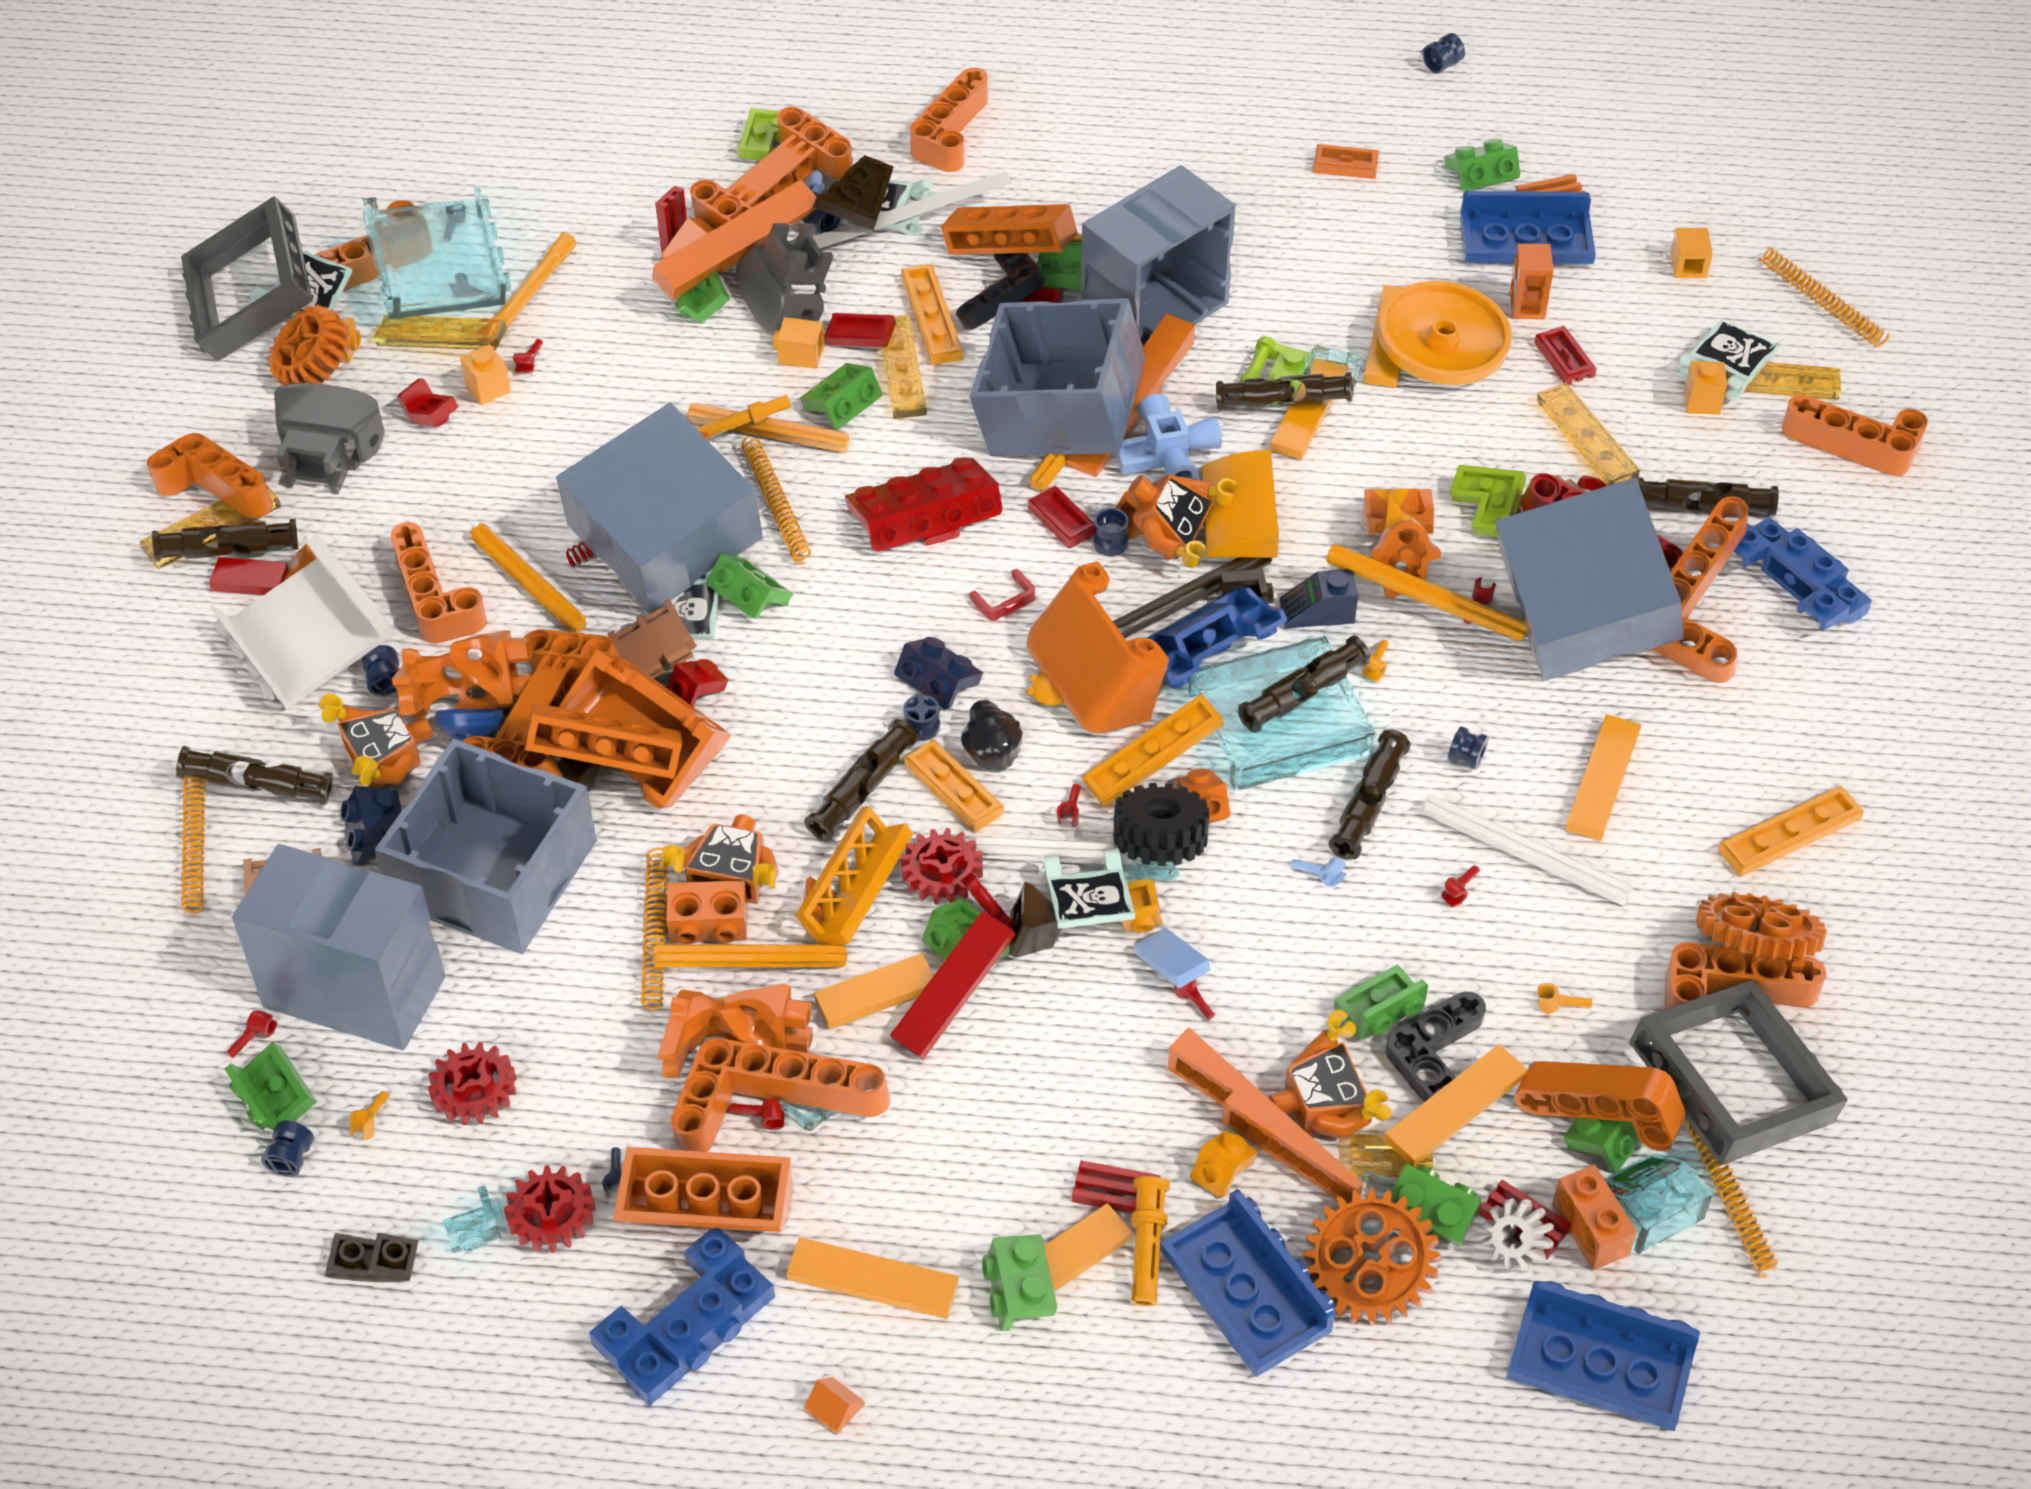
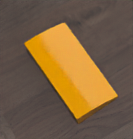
[1201,450,1279,558]

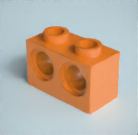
[1509,244,1554,320]
[666,880,747,944]
[1552,1164,1637,1270]

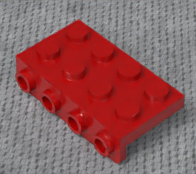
[845,457,1003,552]

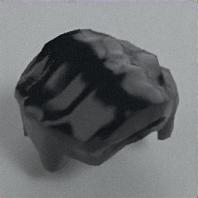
[961,700,1023,772]

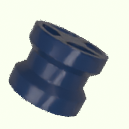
[903,694,940,741]
[1448,726,1489,770]

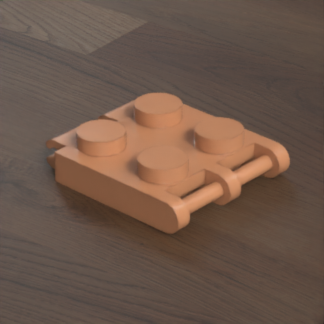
[607,598,697,679]

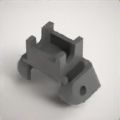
[736,223,834,333]
[274,383,385,495]

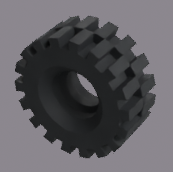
[1113,783,1209,866]

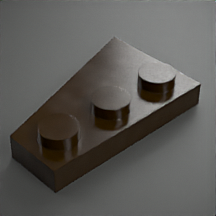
[813,155,894,230]

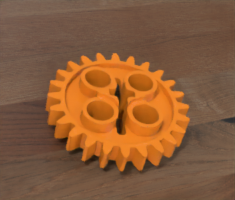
[1696,892,1827,960]
[1303,1188,1441,1326]

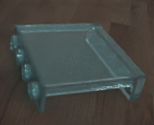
[362,185,511,320]
[1188,636,1375,791]

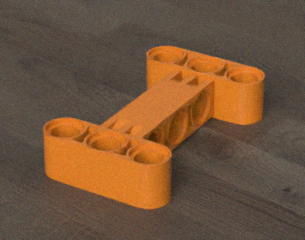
[690,107,853,245]
[462,629,619,778]

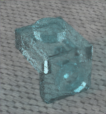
[443,1185,505,1254]

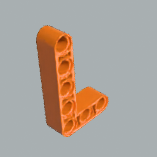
[1651,496,1748,683]
[671,1038,891,1152]

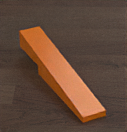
[652,180,816,301]
[1066,313,1195,478]
[1168,1027,1363,1204]

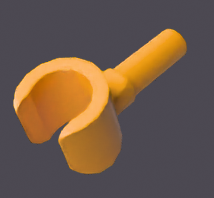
[1362,640,1389,682]
[1537,983,1592,1014]
[350,1091,389,1140]

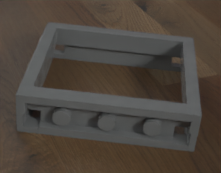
[181,196,313,361]
[1629,979,1848,1165]

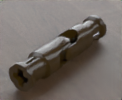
[1216,372,1354,411]
[1637,477,1779,516]
[152,518,299,562]
[1237,635,1371,733]
[804,719,918,842]
[1328,729,1411,860]
[176,745,333,805]

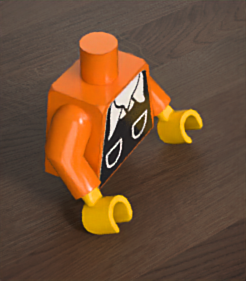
[1128,474,1237,568]
[318,693,434,788]
[660,814,779,905]
[1269,1010,1391,1139]

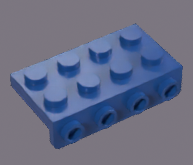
[1460,191,1596,264]
[1160,1189,1336,1377]
[1506,1281,1700,1431]

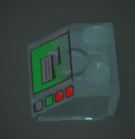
[1605,1153,1713,1254]

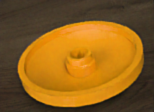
[1378,281,1512,385]

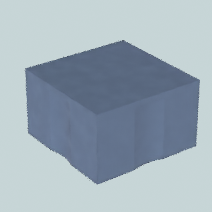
[1080,165,1236,347]
[969,298,1146,456]
[556,402,763,614]
[1495,477,1684,681]
[374,738,597,955]
[232,843,446,1051]

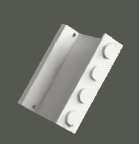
[210,534,395,710]

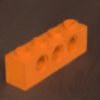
[941,204,1078,255]
[525,702,682,779]

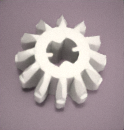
[1482,1199,1554,1270]

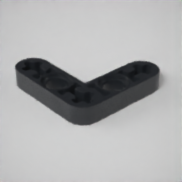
[956,253,1045,330]
[1385,991,1486,1102]

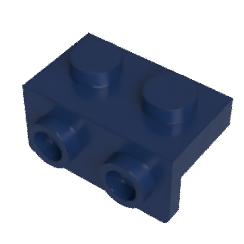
[894,637,984,709]
[340,785,402,866]

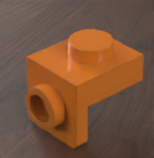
[1176,768,1230,823]

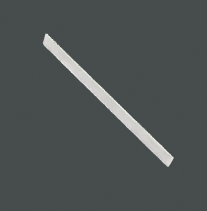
[813,171,1012,248]

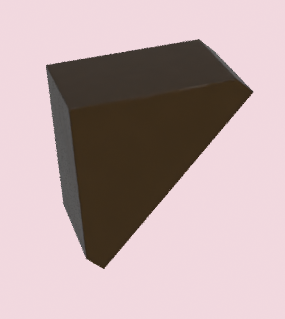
[1009,882,1062,958]

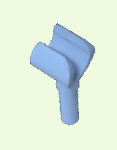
[803,171,825,194]
[1291,857,1347,887]

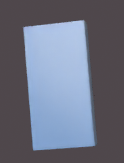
[1134,927,1211,988]

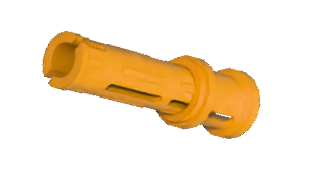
[1130,1176,1170,1307]

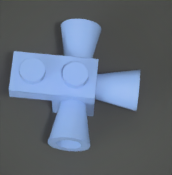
[1114,394,1222,480]

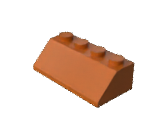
[613,1147,793,1232]

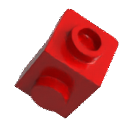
[397,378,459,427]
[666,659,729,707]

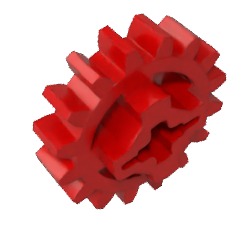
[901,828,983,905]
[428,1042,517,1126]
[504,1165,596,1253]

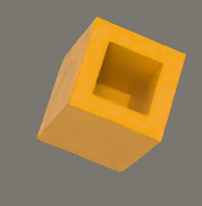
[1670,228,1713,278]
[773,317,825,369]
[460,344,511,405]
[1684,361,1727,415]

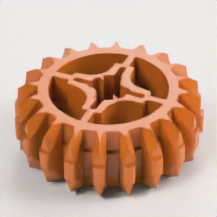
[267,304,351,386]

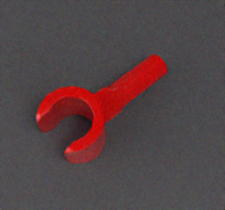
[513,339,543,373]
[1463,577,1496,624]
[1056,783,1081,827]
[1441,865,1480,908]
[1174,979,1215,1020]
[226,1010,277,1058]
[729,1099,785,1130]

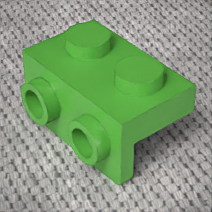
[1444,139,1520,191]
[1037,241,1081,293]
[675,272,730,324]
[1333,964,1428,1041]
[224,1042,317,1131]
[1563,1118,1640,1172]
[1392,1163,1481,1247]
[982,1234,1058,1331]

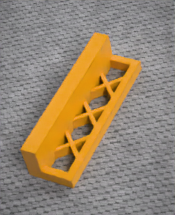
[795,806,914,945]

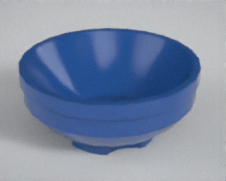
[435,709,503,741]

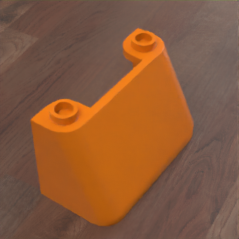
[1026,561,1169,733]
[559,649,731,809]

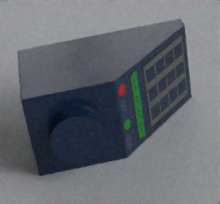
[1279,569,1358,629]

